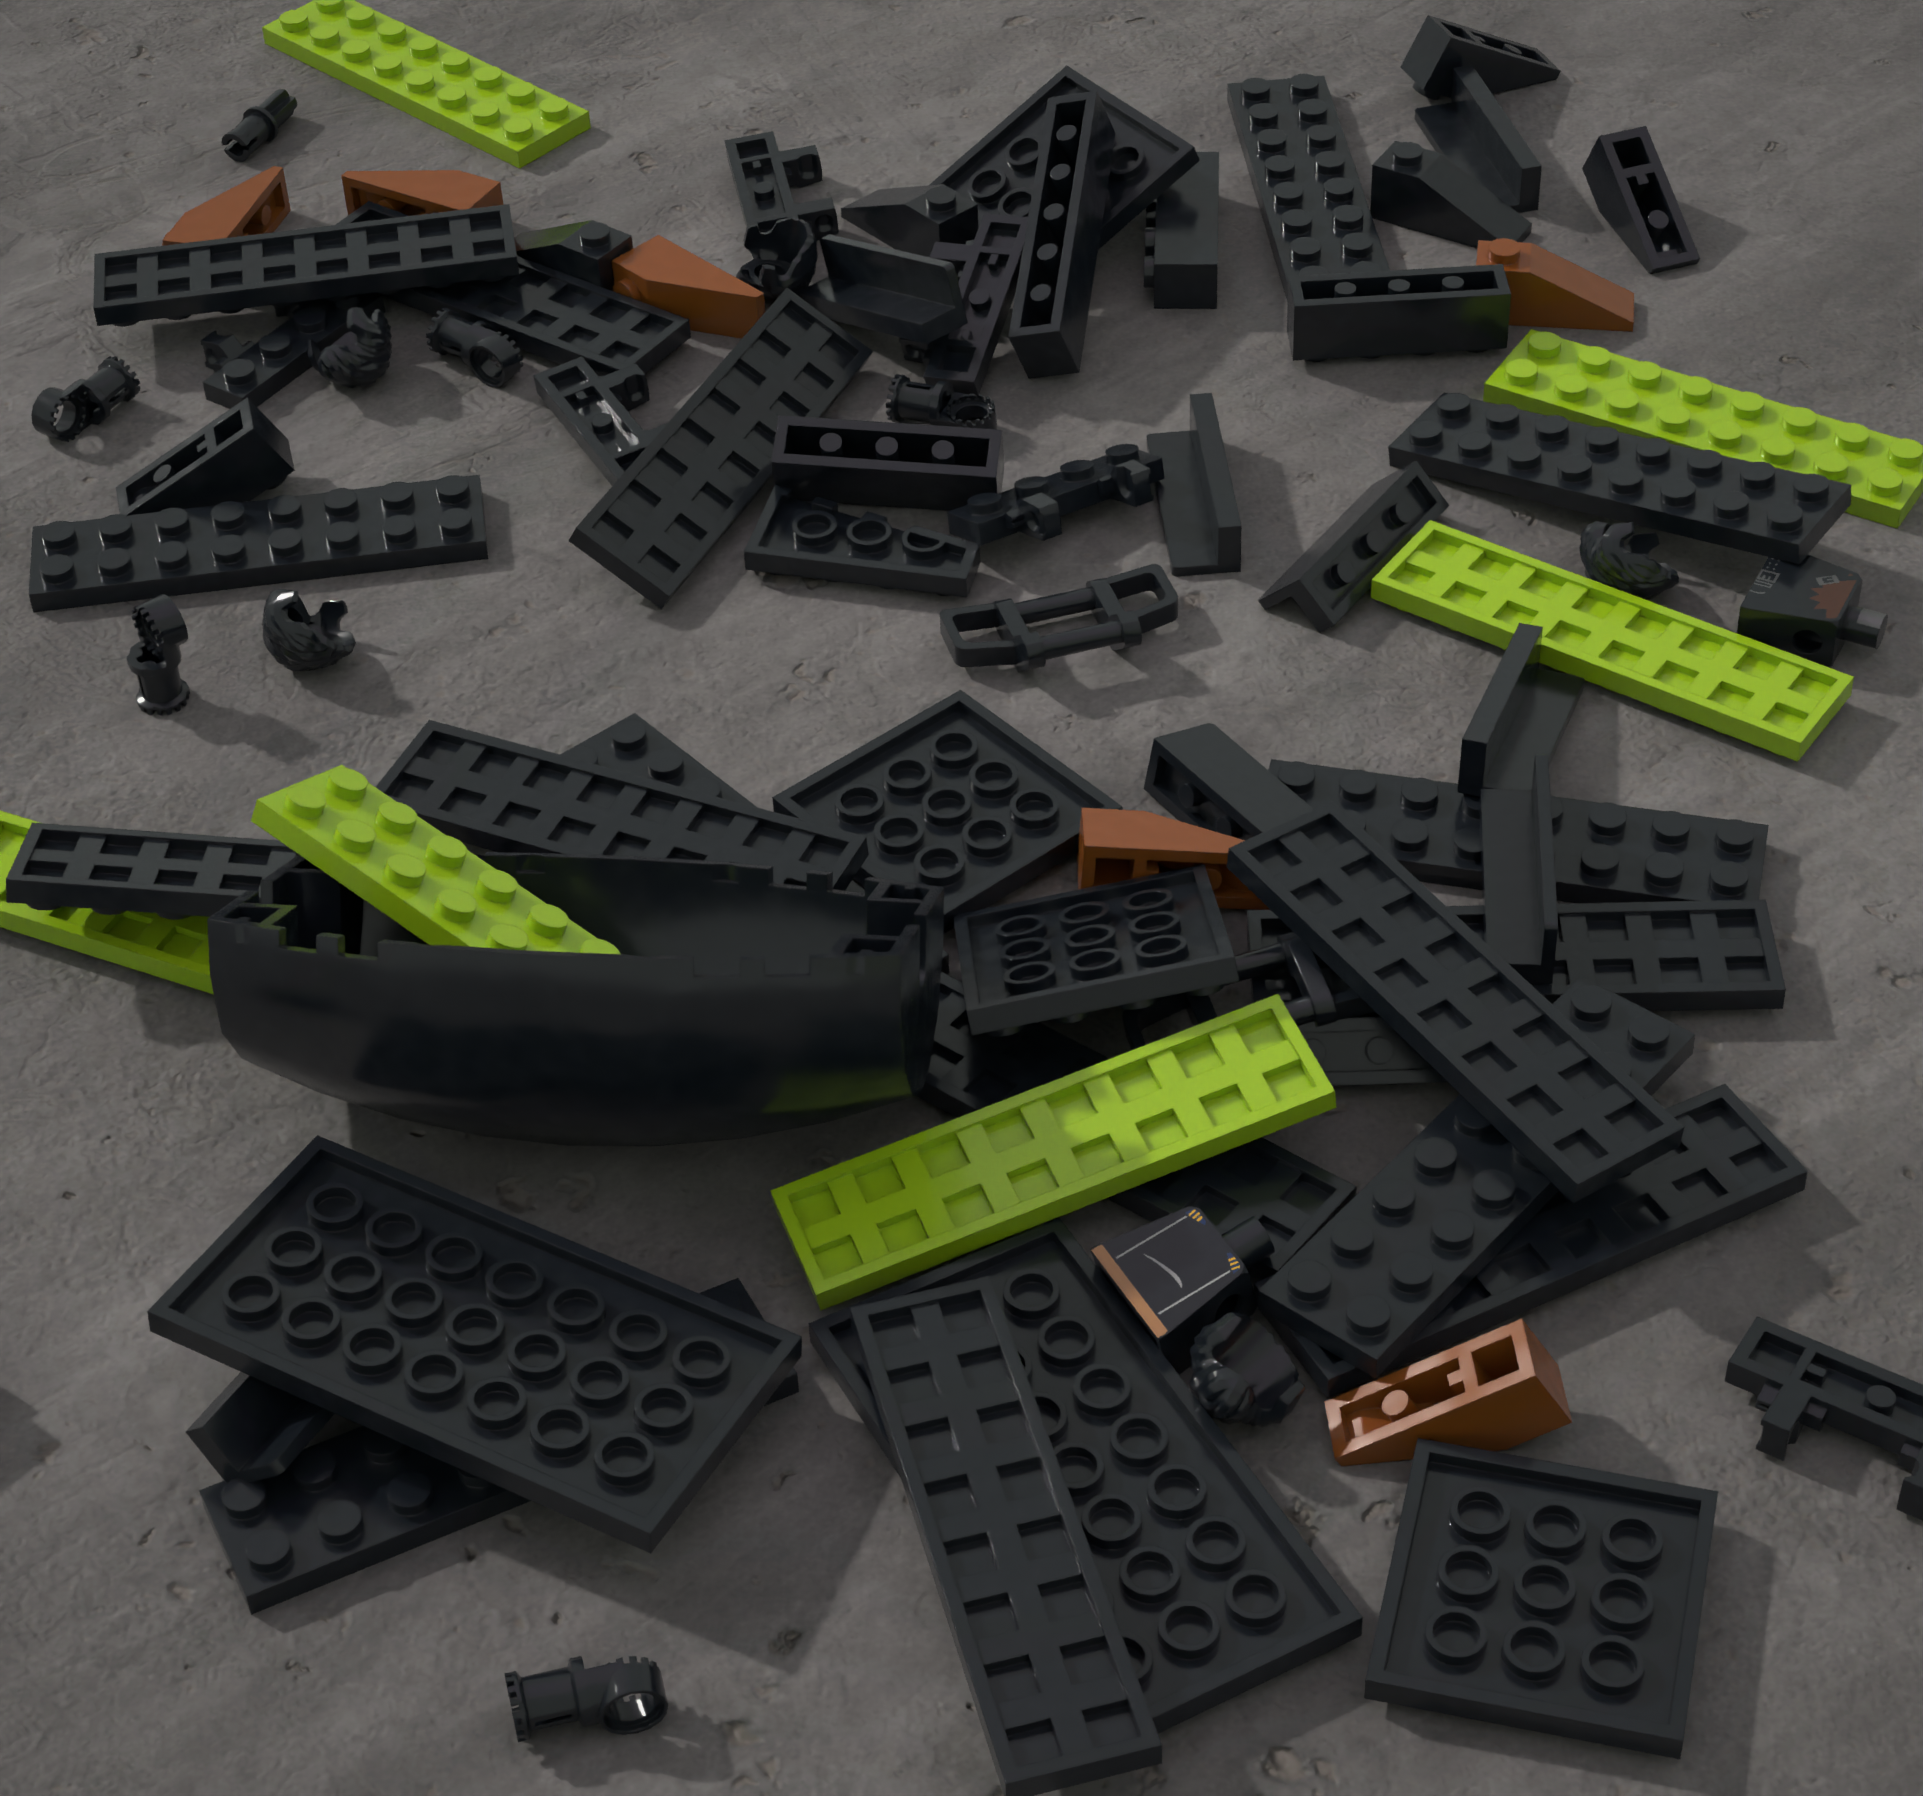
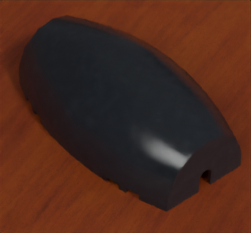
[207,852,944,1146]

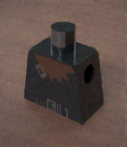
[1737,555,1888,667]

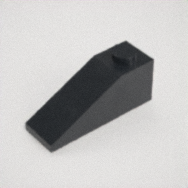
[1401,15,1561,100]
[1582,126,1700,274]
[1370,141,1532,248]
[841,184,978,257]
[514,220,633,291]
[116,397,295,516]

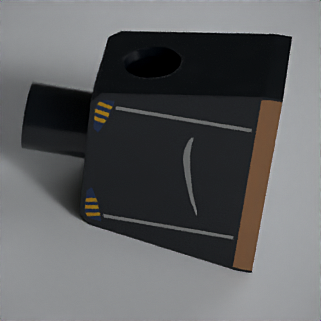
[1090,1206,1275,1375]

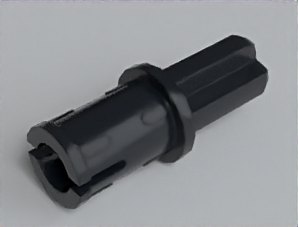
[221,89,298,162]

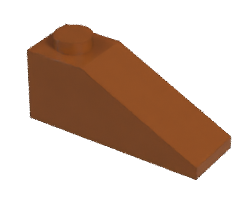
[162,166,291,246]
[341,170,503,216]
[612,235,766,339]
[1476,238,1634,332]
[1077,808,1270,910]
[1324,1318,1572,1467]

